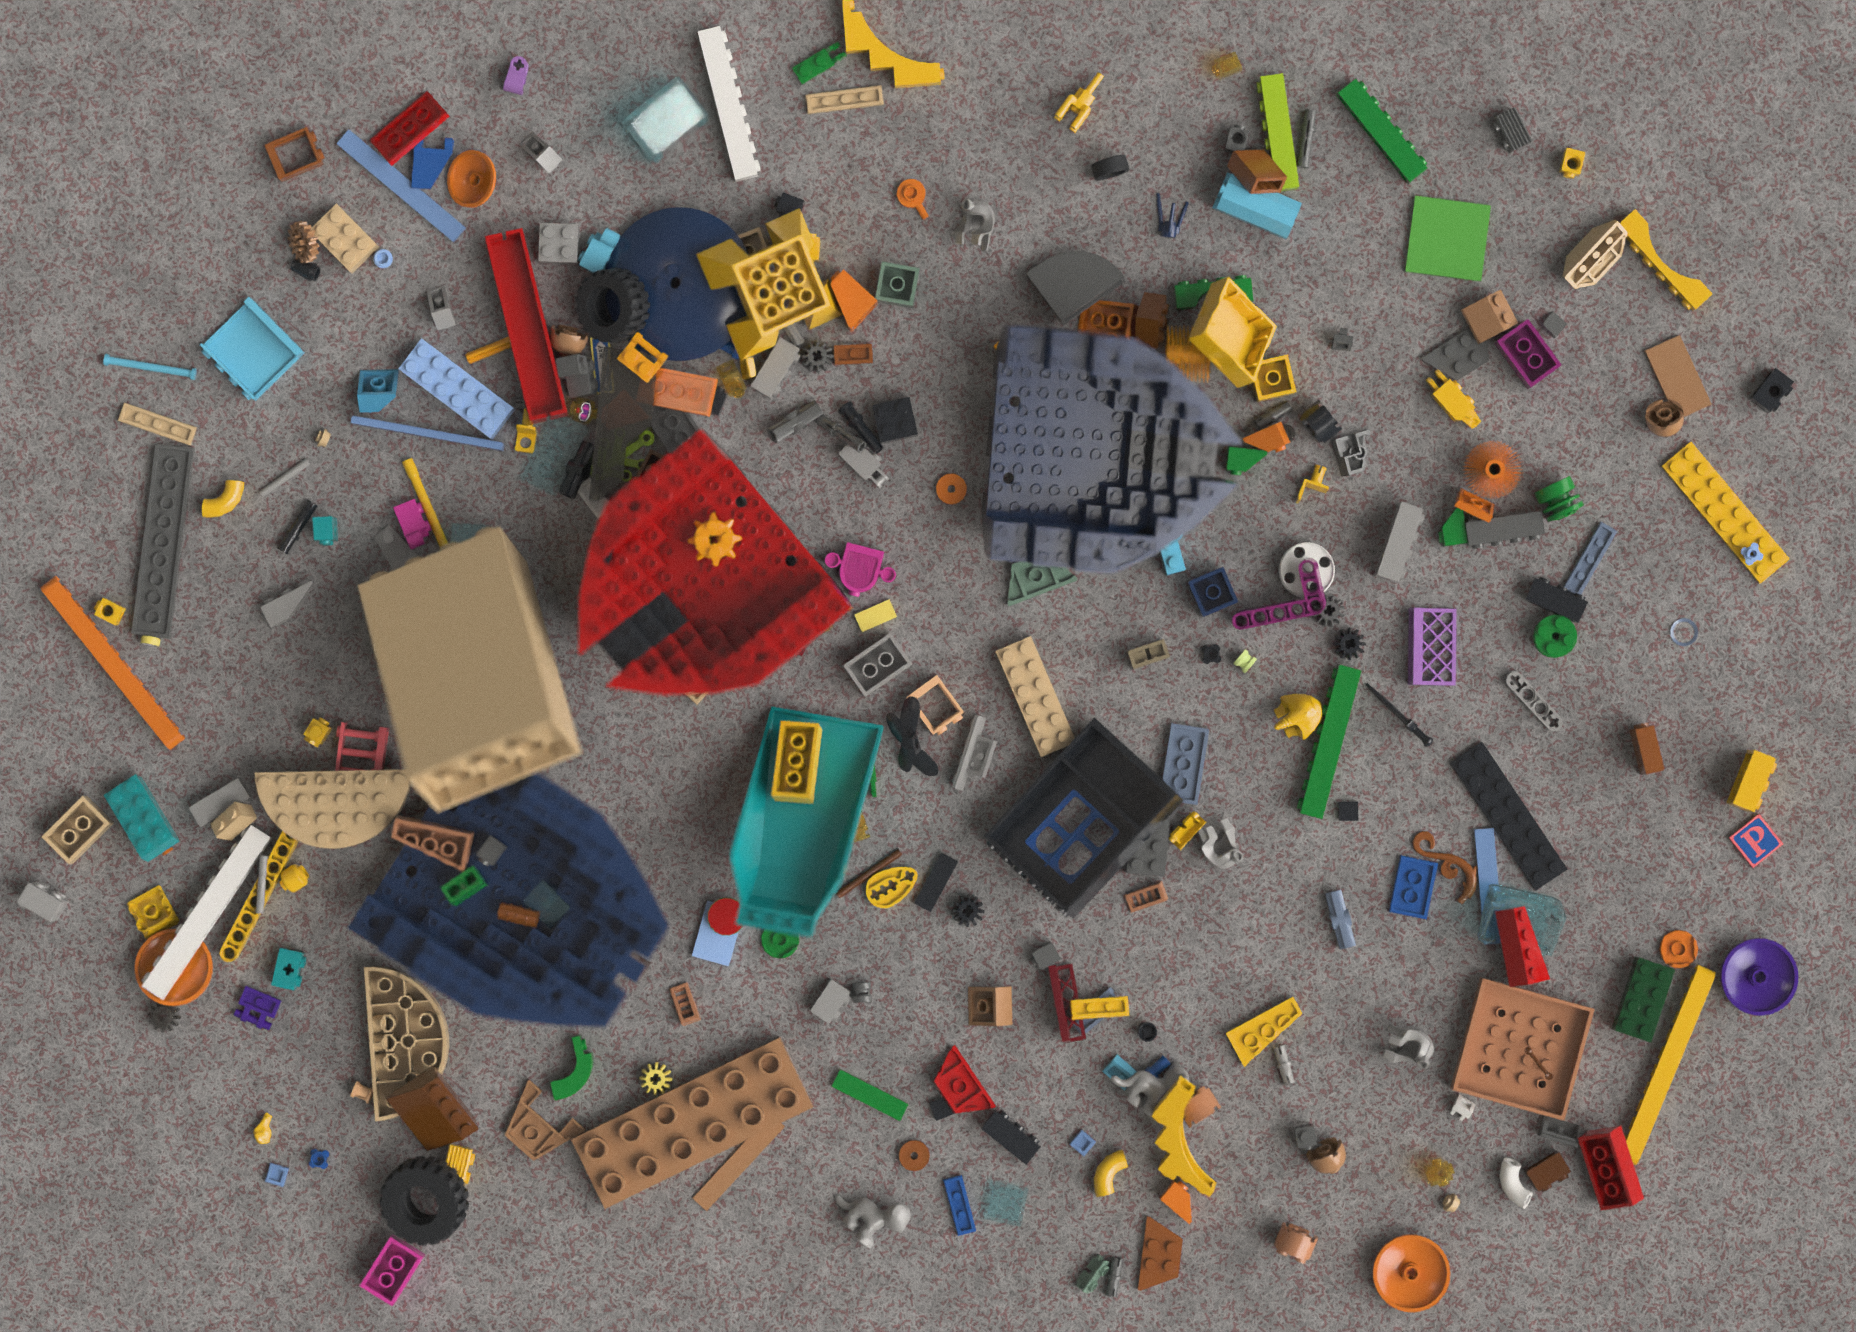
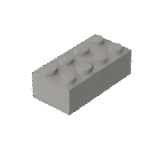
[1373,502,1425,584]

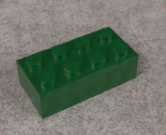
[1611,956,1675,1043]

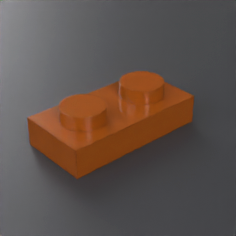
[834,344,873,365]

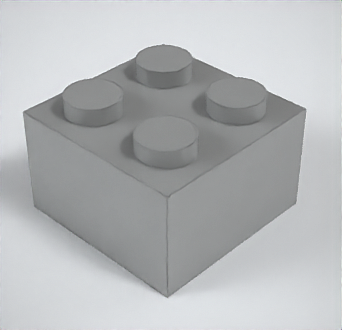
[538,223,580,265]
[17,880,69,922]

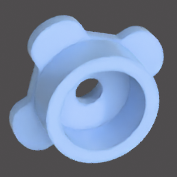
[1741,543,1763,565]

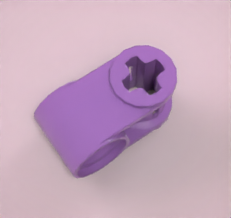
[503,56,528,95]

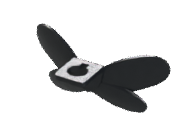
[886,696,939,776]

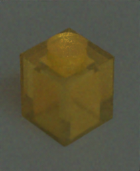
[1211,51,1243,80]

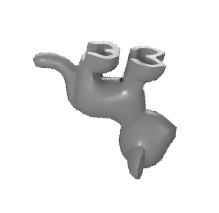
[1111,1062,1189,1118]
[835,1195,911,1249]

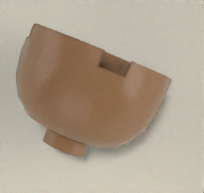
[549,325,589,357]
[1645,399,1684,437]
[1306,1137,1346,1174]

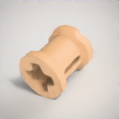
[351,1081,373,1104]

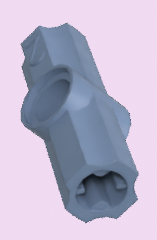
[1325,889,1356,949]

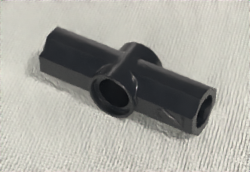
[559,440,598,499]

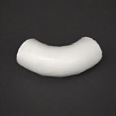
[1499,1158,1533,1209]

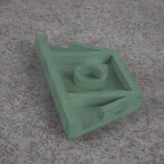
[1008,562,1077,607]

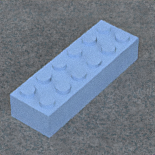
[398,338,515,440]

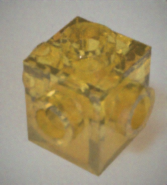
[1423,1158,1455,1187]

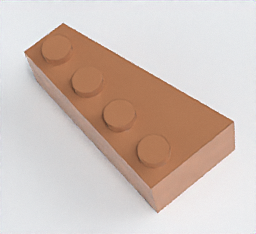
[392,815,475,872]

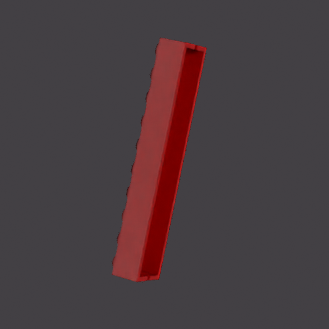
[485,228,568,425]

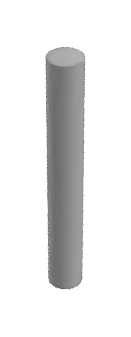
[259,458,310,497]
[256,855,268,914]

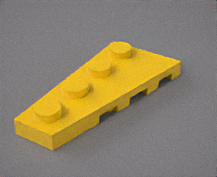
[1226,996,1302,1067]

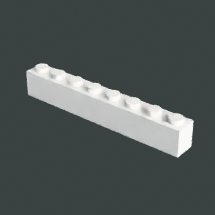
[698,26,761,182]

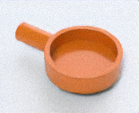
[897,179,929,220]

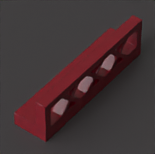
[1048,964,1086,1044]

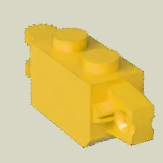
[1425,369,1481,429]

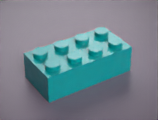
[104,774,180,862]

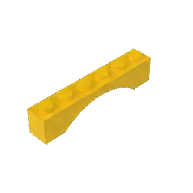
[1620,209,1712,311]

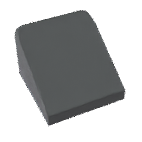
[1540,311,1567,338]

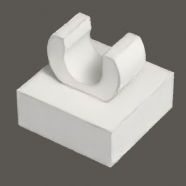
[1451,1094,1475,1121]

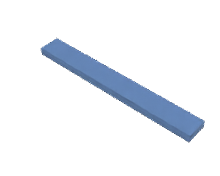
[337,129,466,242]
[351,416,505,451]

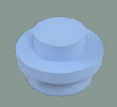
[373,249,393,268]

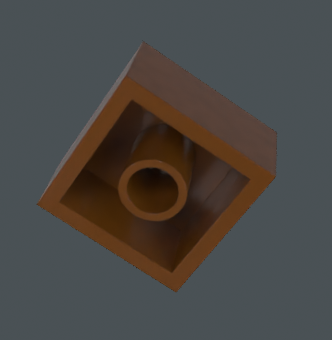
[1135,292,1169,349]

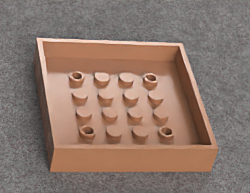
[1450,977,1595,1121]

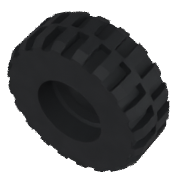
[379,1156,469,1246]

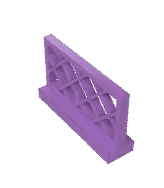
[1408,608,1456,686]

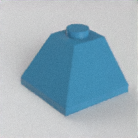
[357,369,399,413]

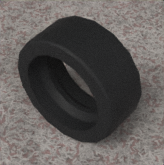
[1091,155,1130,181]

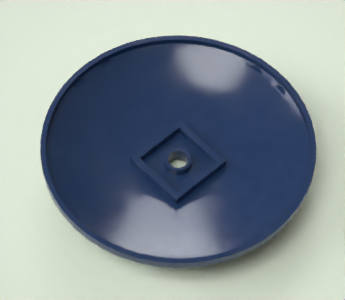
[605,207,749,361]

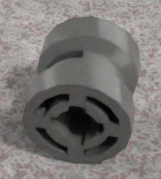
[852,982,872,1003]

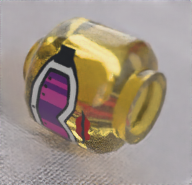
[569,397,598,424]

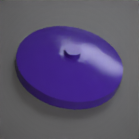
[1720,938,1799,1016]

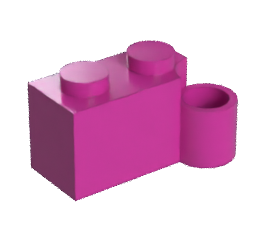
[393,499,431,550]

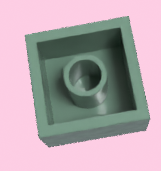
[875,261,920,308]

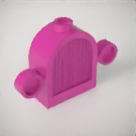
[825,542,896,597]

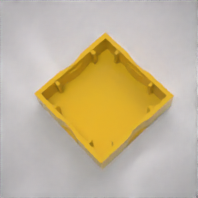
[1189,277,1277,388]

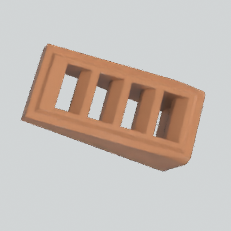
[1124,881,1168,913]
[669,982,701,1026]

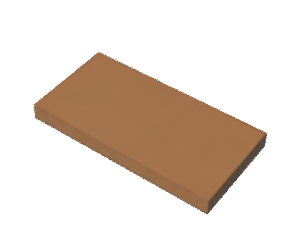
[1644,335,1712,417]

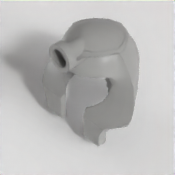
[954,199,995,251]
[1197,818,1243,869]
[1383,1025,1434,1069]

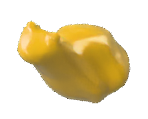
[253,1113,272,1144]

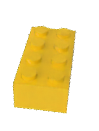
[772,721,822,804]

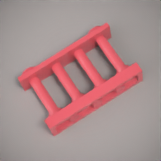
[335,722,389,771]

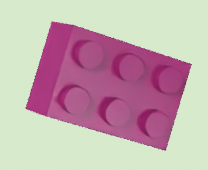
[360,1234,426,1306]

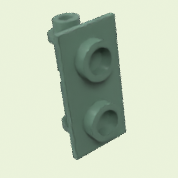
[1076,1254,1110,1294]

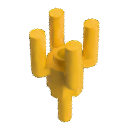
[1054,72,1104,133]

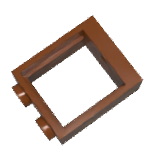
[265,127,325,182]

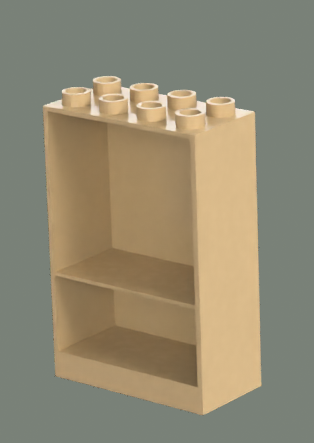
[358,526,581,812]

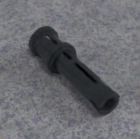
[838,401,884,455]

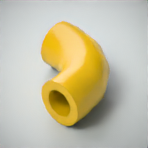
[202,480,245,518]
[1094,1149,1128,1197]

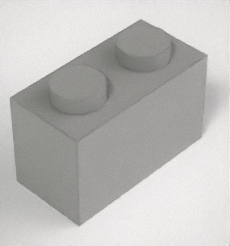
[810,979,852,1024]

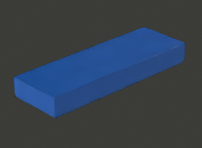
[943,1175,976,1236]

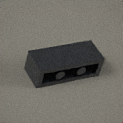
[1525,577,1588,624]
[981,1109,1041,1165]

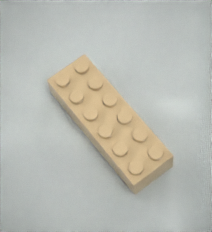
[995,636,1075,757]

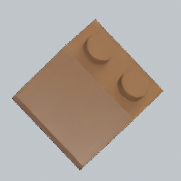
[1461,290,1518,344]
[968,986,1012,1026]

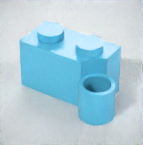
[578,228,621,273]
[1159,536,1186,576]

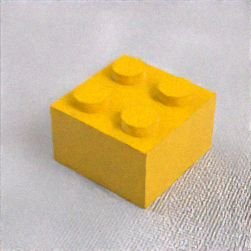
[1253,355,1296,402]

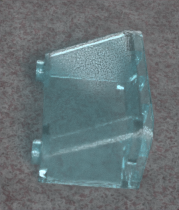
[620,76,710,164]
[1477,884,1567,956]

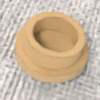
[315,429,331,447]
[1443,1193,1460,1212]

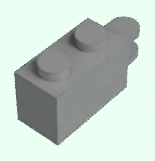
[838,438,889,488]

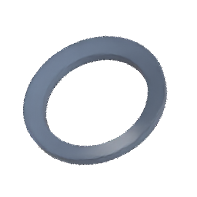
[1670,618,1698,646]

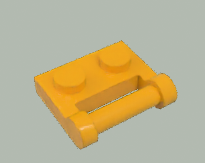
[617,332,668,383]

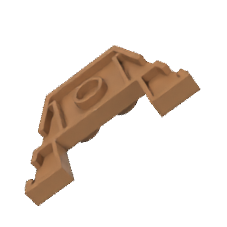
[505,1080,586,1161]

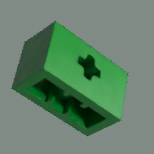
[441,866,488,907]

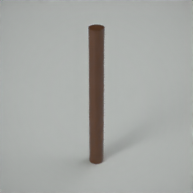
[835,849,902,899]

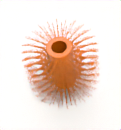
[1462,440,1523,499]

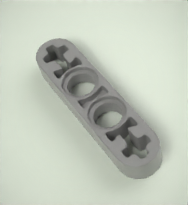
[1505,672,1563,731]

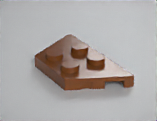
[1138,1216,1183,1291]

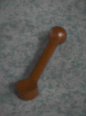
[1525,1047,1553,1080]

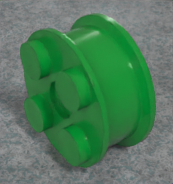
[1533,615,1577,658]

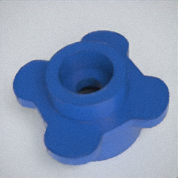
[309,1149,329,1169]

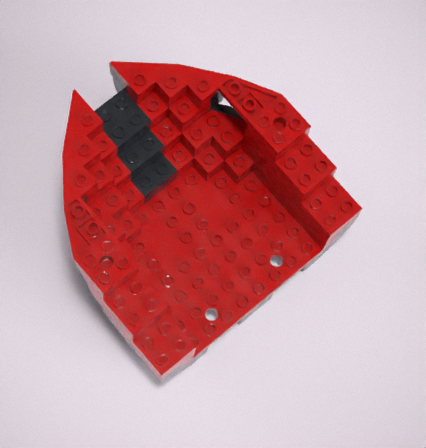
[578,429,853,696]

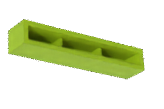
[1256,73,1299,191]

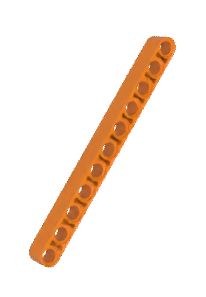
[40,576,186,750]

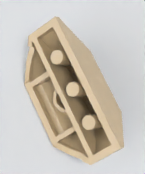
[1563,220,1628,289]

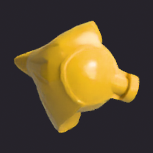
[1274,694,1322,740]

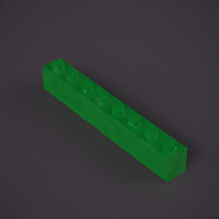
[1297,665,1362,819]

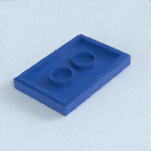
[1388,855,1438,920]

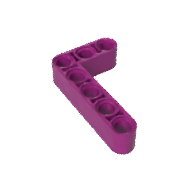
[1232,558,1326,630]

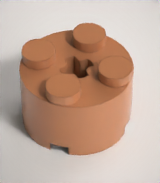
[1184,1086,1222,1128]
[1274,1222,1318,1263]

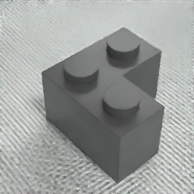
[556,354,598,399]

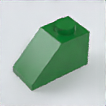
[1226,447,1267,476]
[1438,507,1468,547]

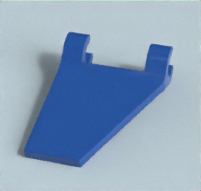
[411,138,454,189]

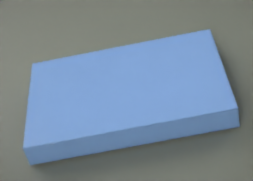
[692,900,739,966]

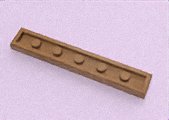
[693,1123,785,1211]

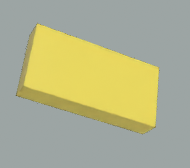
[855,600,897,632]

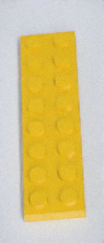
[1661,442,1789,584]

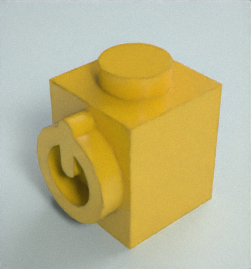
[303,717,333,748]

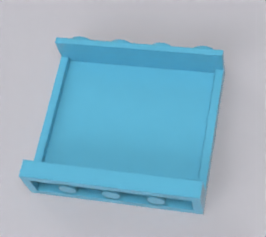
[200,297,305,401]

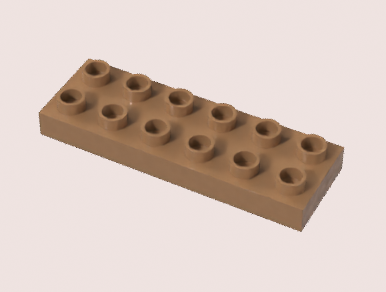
[571,1037,814,1209]

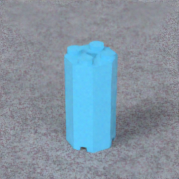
[1212,172,1302,239]

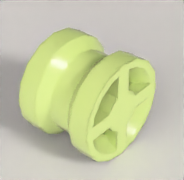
[1233,649,1257,673]

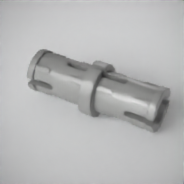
[1273,1044,1295,1085]

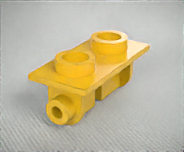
[1168,811,1206,850]

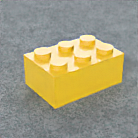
[1726,750,1777,812]

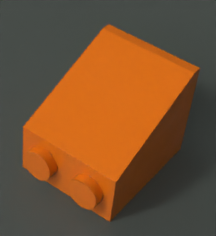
[830,269,878,332]

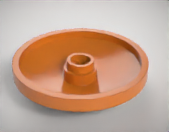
[135,929,213,1006]
[1373,1234,1450,1312]

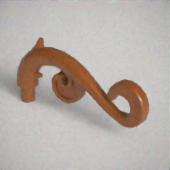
[1412,831,1477,905]

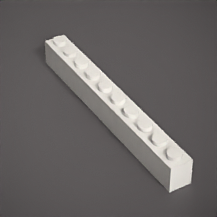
[142,825,272,1000]

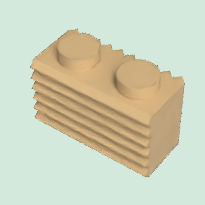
[210,802,257,841]

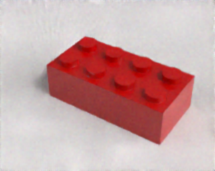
[1578,1125,1644,1211]

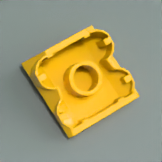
[127,885,179,939]

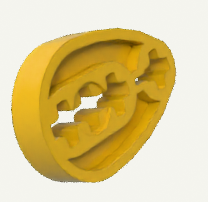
[866,867,918,908]

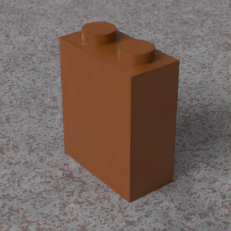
[1227,150,1287,194]
[1629,722,1665,775]

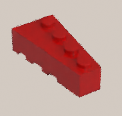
[1495,906,1550,987]

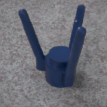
[1156,193,1189,238]

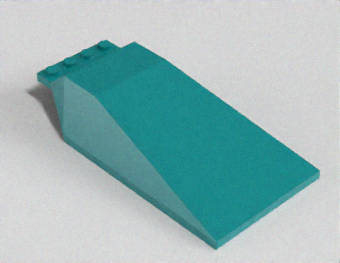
[729,706,884,938]

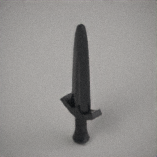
[1365,683,1433,747]

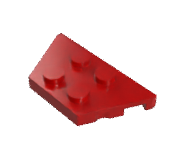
[933,1045,996,1114]

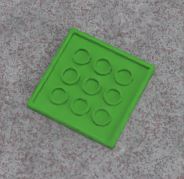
[1405,196,1491,282]

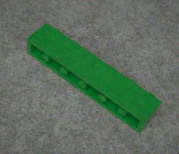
[1336,79,1427,184]

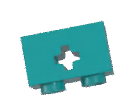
[313,516,338,546]
[271,947,307,991]

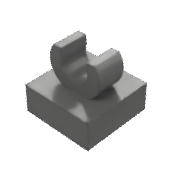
[1331,328,1353,351]

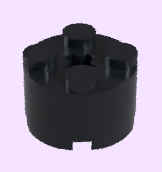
[1300,399,1342,443]

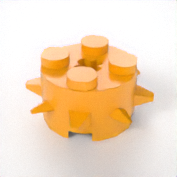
[688,513,741,566]

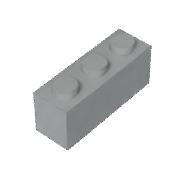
[751,337,802,399]
[189,778,253,829]

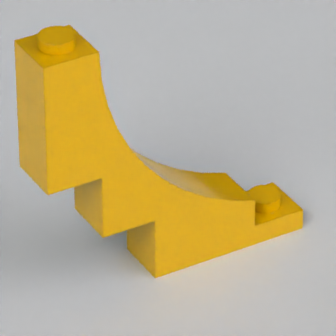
[842,0,944,88]

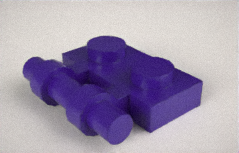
[234,986,282,1030]

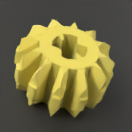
[639,1062,673,1095]

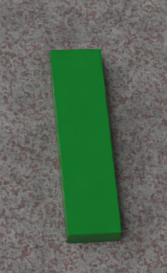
[832,1069,909,1121]

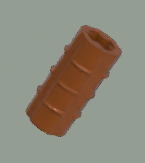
[498,902,540,928]

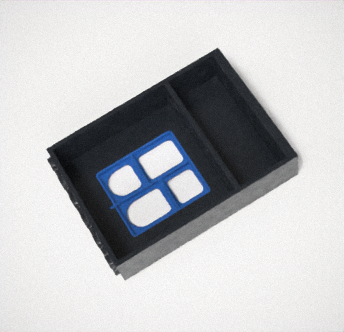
[984,717,1184,919]

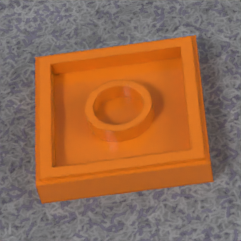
[1455,488,1495,523]

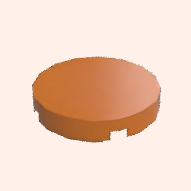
[1659,930,1698,968]

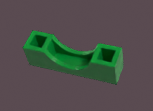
[1174,275,1254,310]

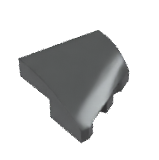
[1332,429,1370,477]

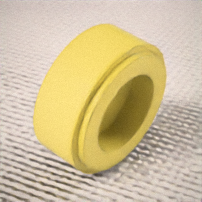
[140,636,160,647]

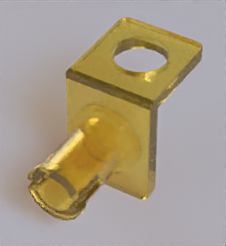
[716,359,747,398]

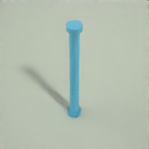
[103,354,197,380]

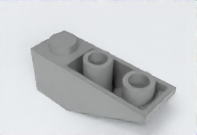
[260,579,315,628]

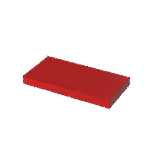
[370,91,450,166]

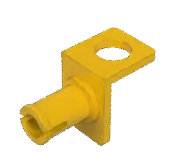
[515,408,537,454]
[1296,465,1329,504]

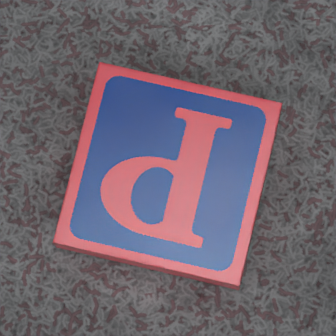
[1728,814,1783,868]

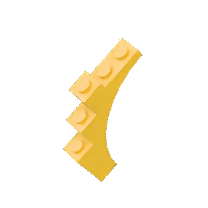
[1151,1076,1217,1197]

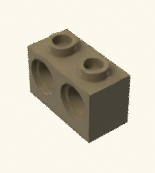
[1127,639,1170,670]

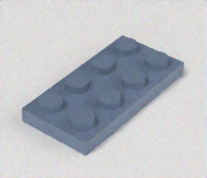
[1162,723,1209,805]

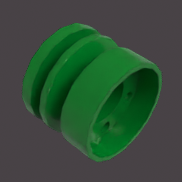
[1534,476,1584,522]

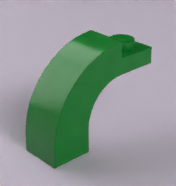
[550,1035,593,1101]

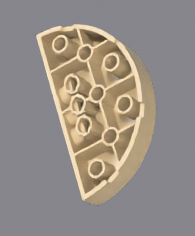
[255,770,411,849]
[364,966,449,1121]

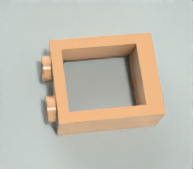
[906,675,964,736]

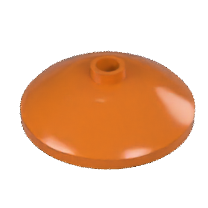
[447,150,496,208]

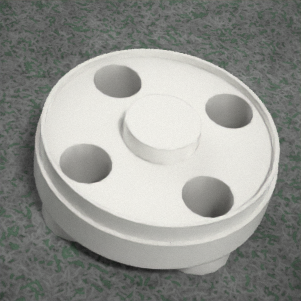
[1278,542,1335,598]

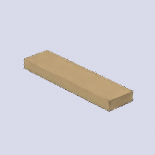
[806,85,884,114]
[118,403,197,446]

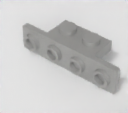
[952,715,997,791]

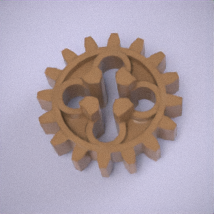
[288,221,319,263]

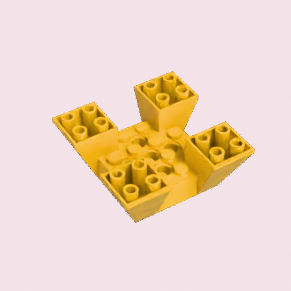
[696,208,843,361]

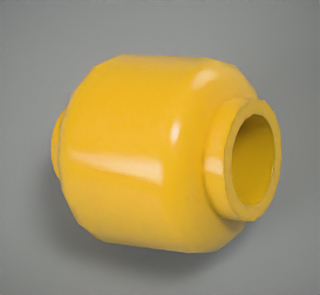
[279,864,309,893]

